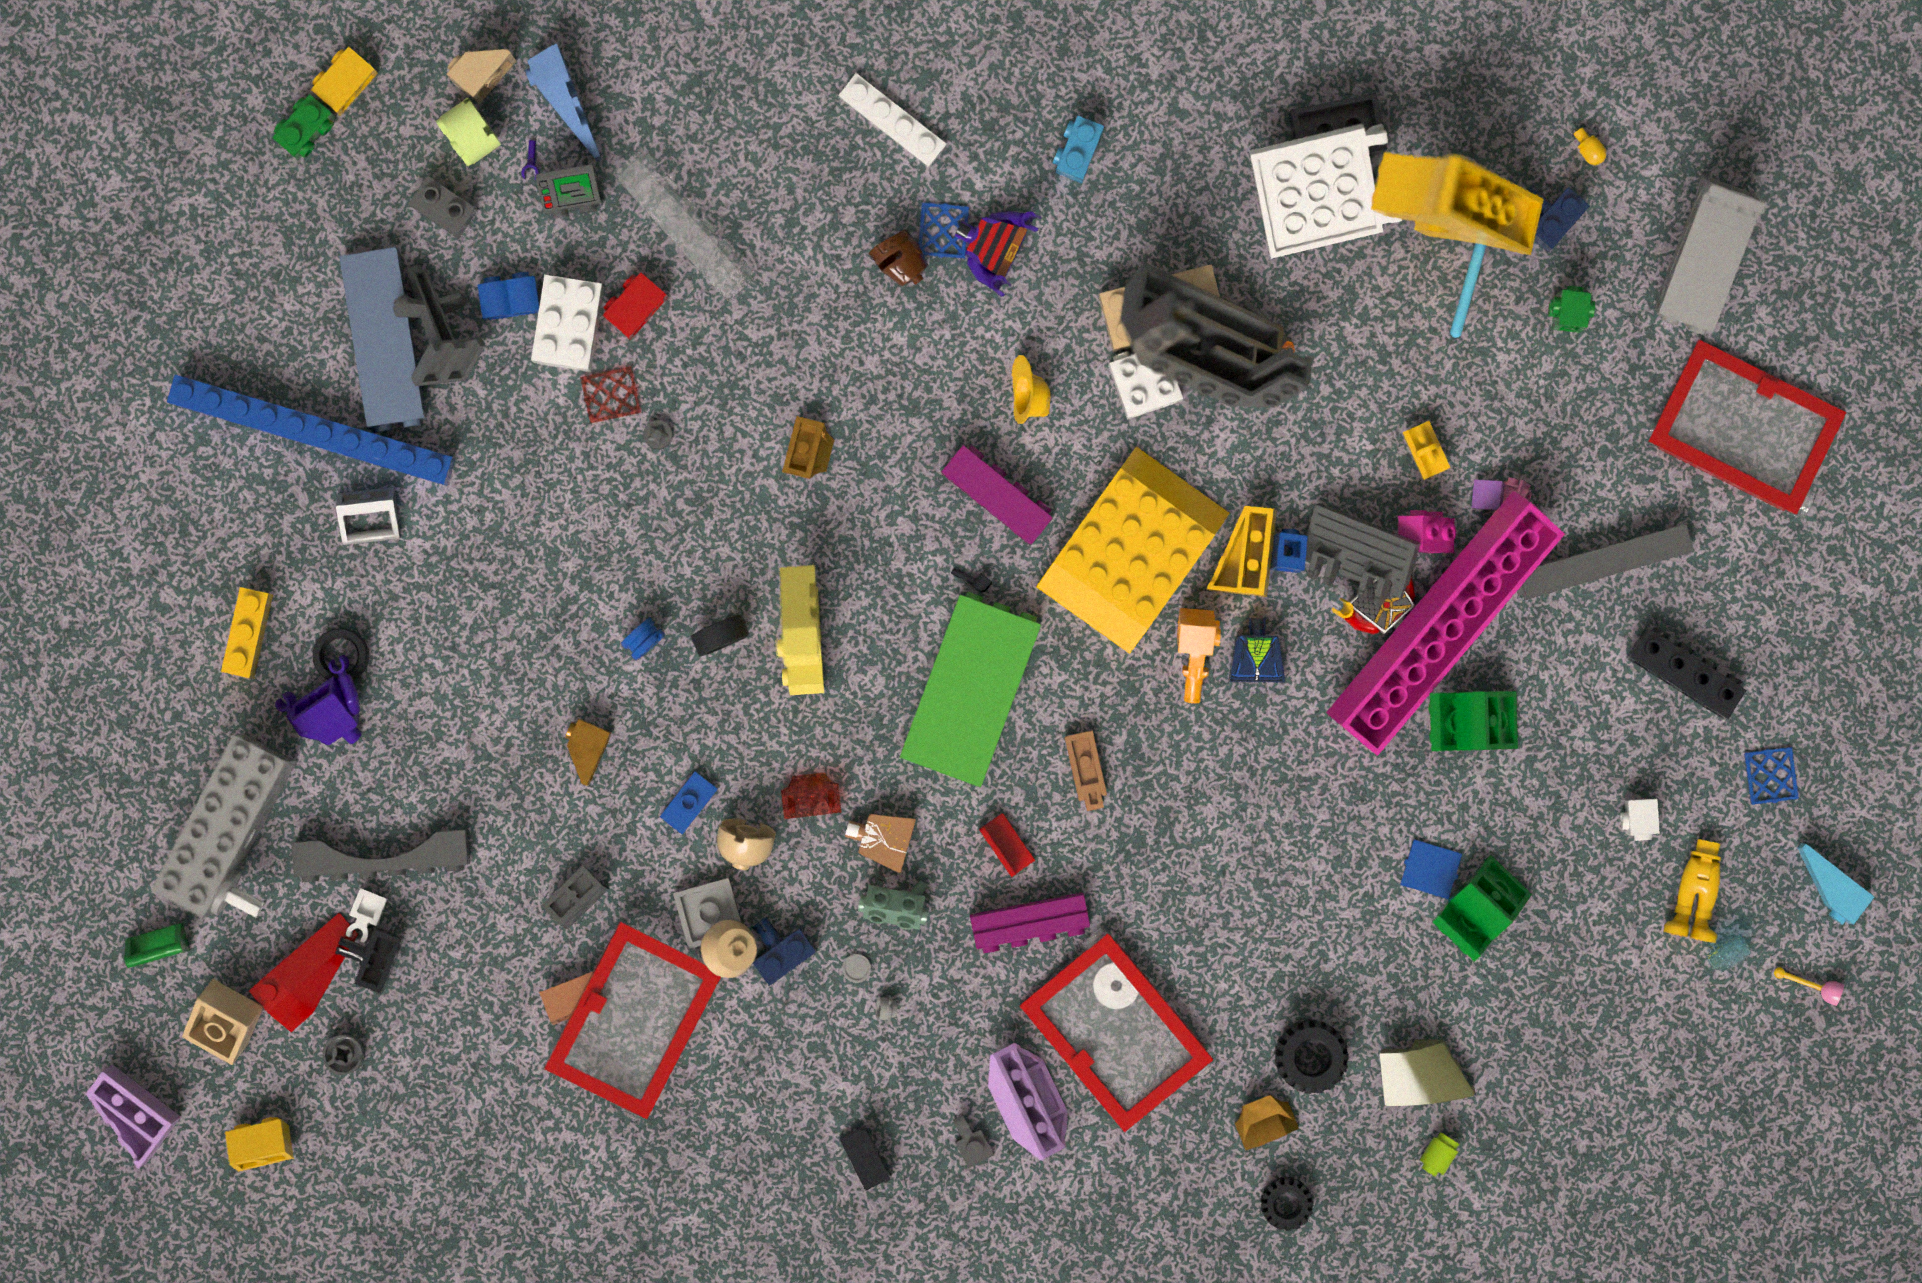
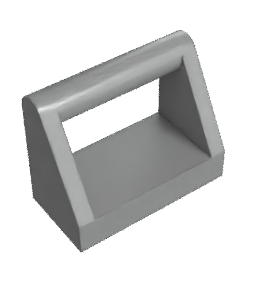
[335,487,401,545]

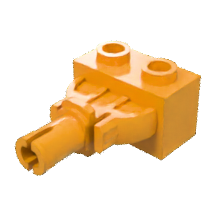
[1177,608,1221,703]

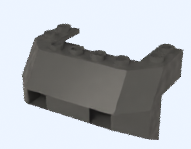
[1120,262,1313,407]

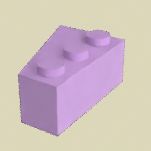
[86,1064,181,1169]

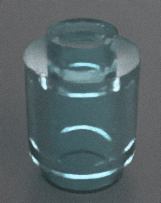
[1705,934,1751,973]

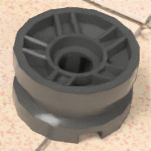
[322,1034,365,1075]

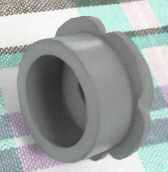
[876,995,897,1023]

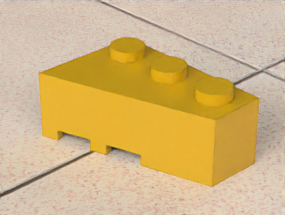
[1207,506,1277,597]

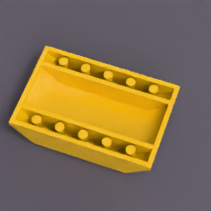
[1036,447,1230,654]

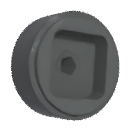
[643,420,673,449]

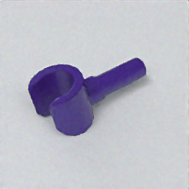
[521,140,540,180]

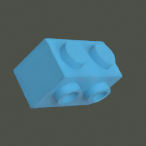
[1053,116,1104,183]

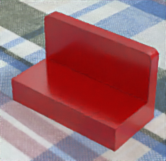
[979,813,1035,877]

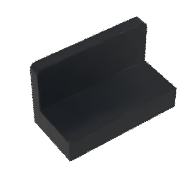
[840,1125,891,1191]

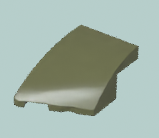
[1379,1039,1475,1106]

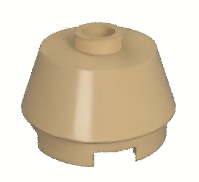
[701,920,757,978]

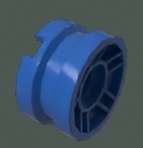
[621,617,666,661]

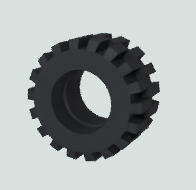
[1274,1019,1349,1094]

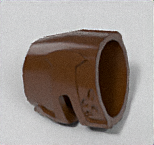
[869,229,928,286]

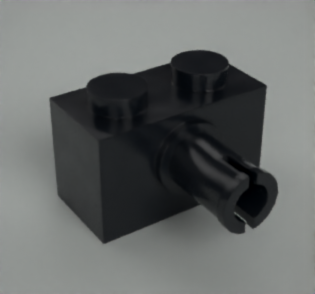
[335,928,404,994]

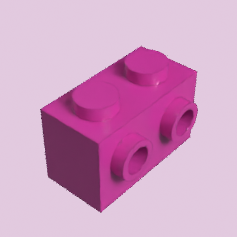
[1398,510,1456,553]

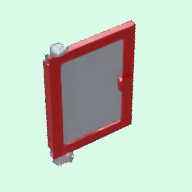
[1645,339,1847,519]
[544,921,721,1121]
[1019,925,1214,1132]

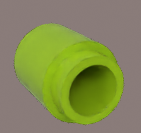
[1419,1132,1460,1177]

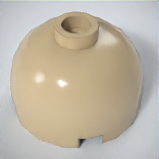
[717,819,776,870]

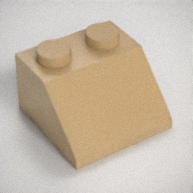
[447,49,516,104]

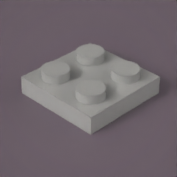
[673,878,742,949]

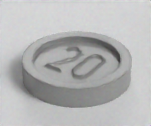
[842,954,871,983]

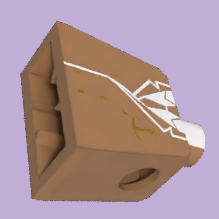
[845,814,916,873]

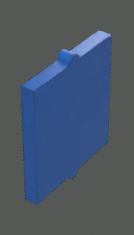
[1400,839,1462,899]

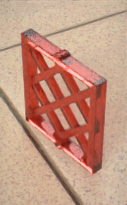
[580,366,641,424]

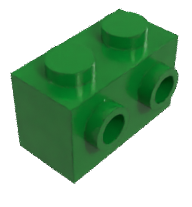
[272,94,336,161]
[1548,286,1595,333]

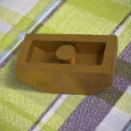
[782,416,834,479]
[1234,1094,1299,1150]

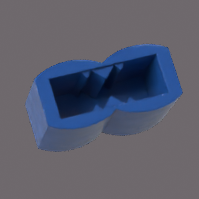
[477,272,540,321]

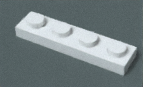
[838,73,947,167]

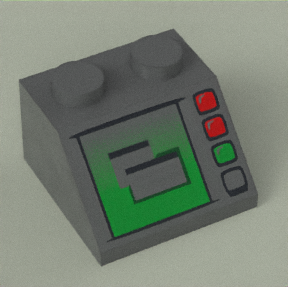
[535,164,603,219]

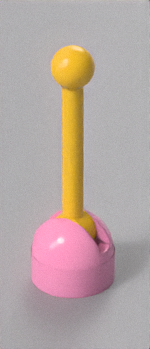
[1774,967,1844,1006]

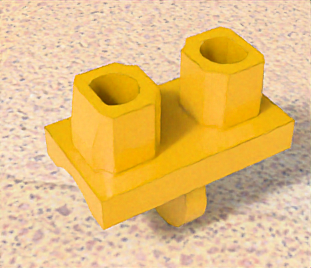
[1402,421,1450,480]

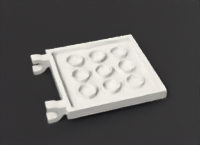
[1249,124,1402,259]

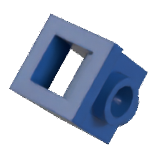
[1270,529,1308,573]

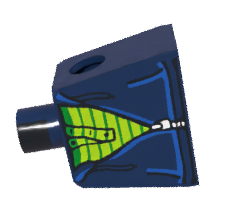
[1228,618,1285,683]

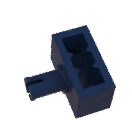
[1527,185,1590,253]
[752,916,817,986]

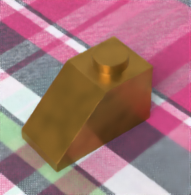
[565,719,612,786]

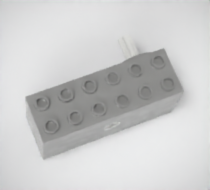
[151,734,297,918]

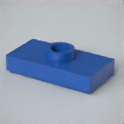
[660,771,718,835]

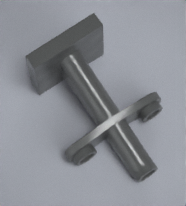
[393,265,485,386]

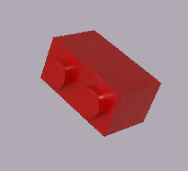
[603,272,668,341]

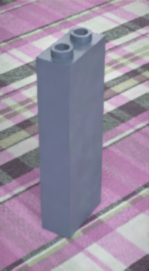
[339,247,427,433]

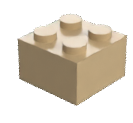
[182,979,263,1065]

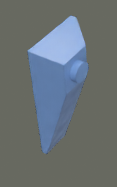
[525,44,602,161]

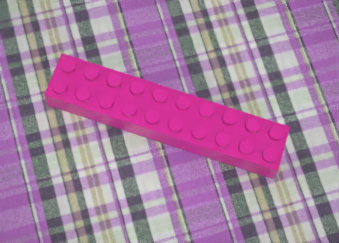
[1326,490,1565,756]

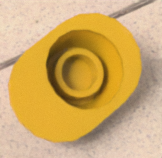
[1012,355,1051,424]

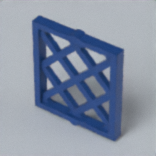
[918,203,969,259]
[1744,747,1799,805]

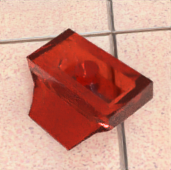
[781,772,842,819]

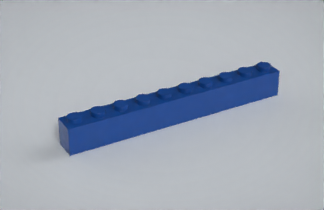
[167,375,456,487]

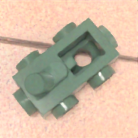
[858,880,929,930]

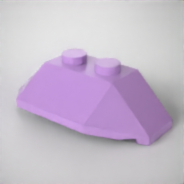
[988,1043,1068,1161]

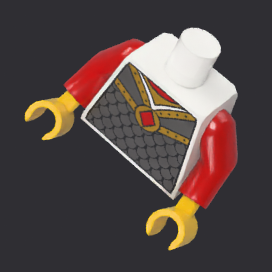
[1332,576,1415,635]

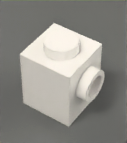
[1620,799,1660,841]

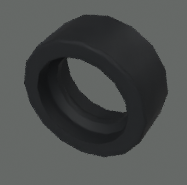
[691,615,749,656]
[312,628,369,680]

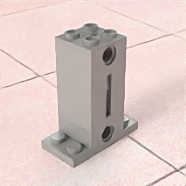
[1654,175,1767,335]

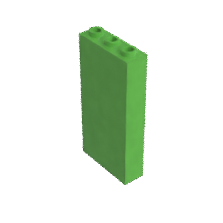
[900,592,1041,788]

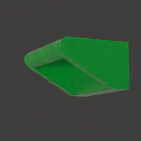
[124,923,190,968]

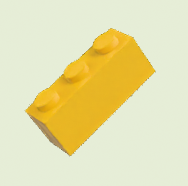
[221,587,273,679]

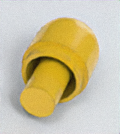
[1574,127,1607,165]

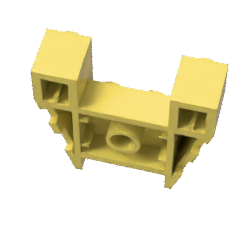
[777,565,824,695]

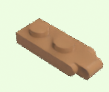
[1064,730,1107,811]

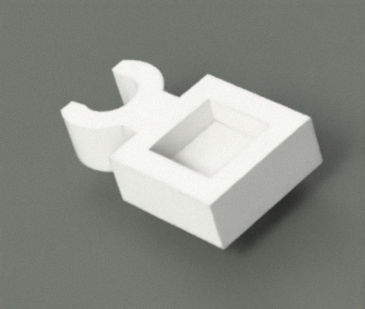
[346,888,388,943]

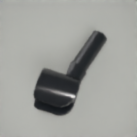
[951,568,992,593]

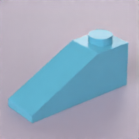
[1797,843,1874,925]

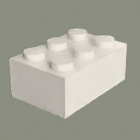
[531,275,604,372]

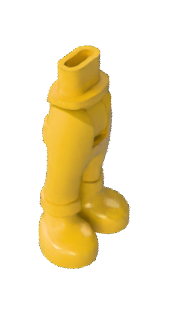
[1663,839,1721,943]

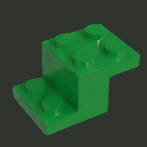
[1428,691,1518,751]
[1433,855,1532,962]

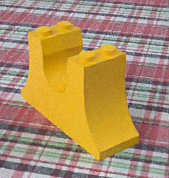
[1371,152,1544,255]

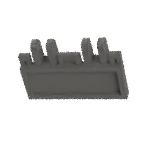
[1306,503,1421,607]

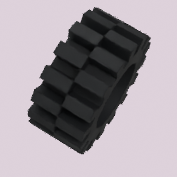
[1260,1177,1314,1231]

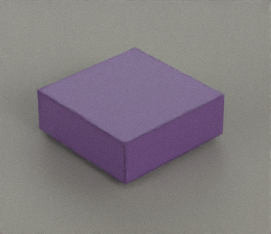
[1472,479,1505,510]

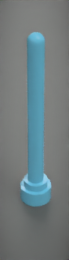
[1450,243,1487,338]

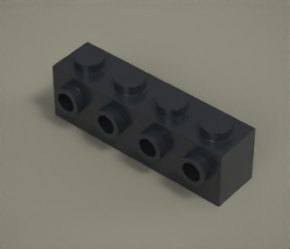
[1627,627,1747,720]

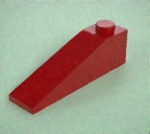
[249,912,359,1033]

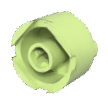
[435,97,502,166]

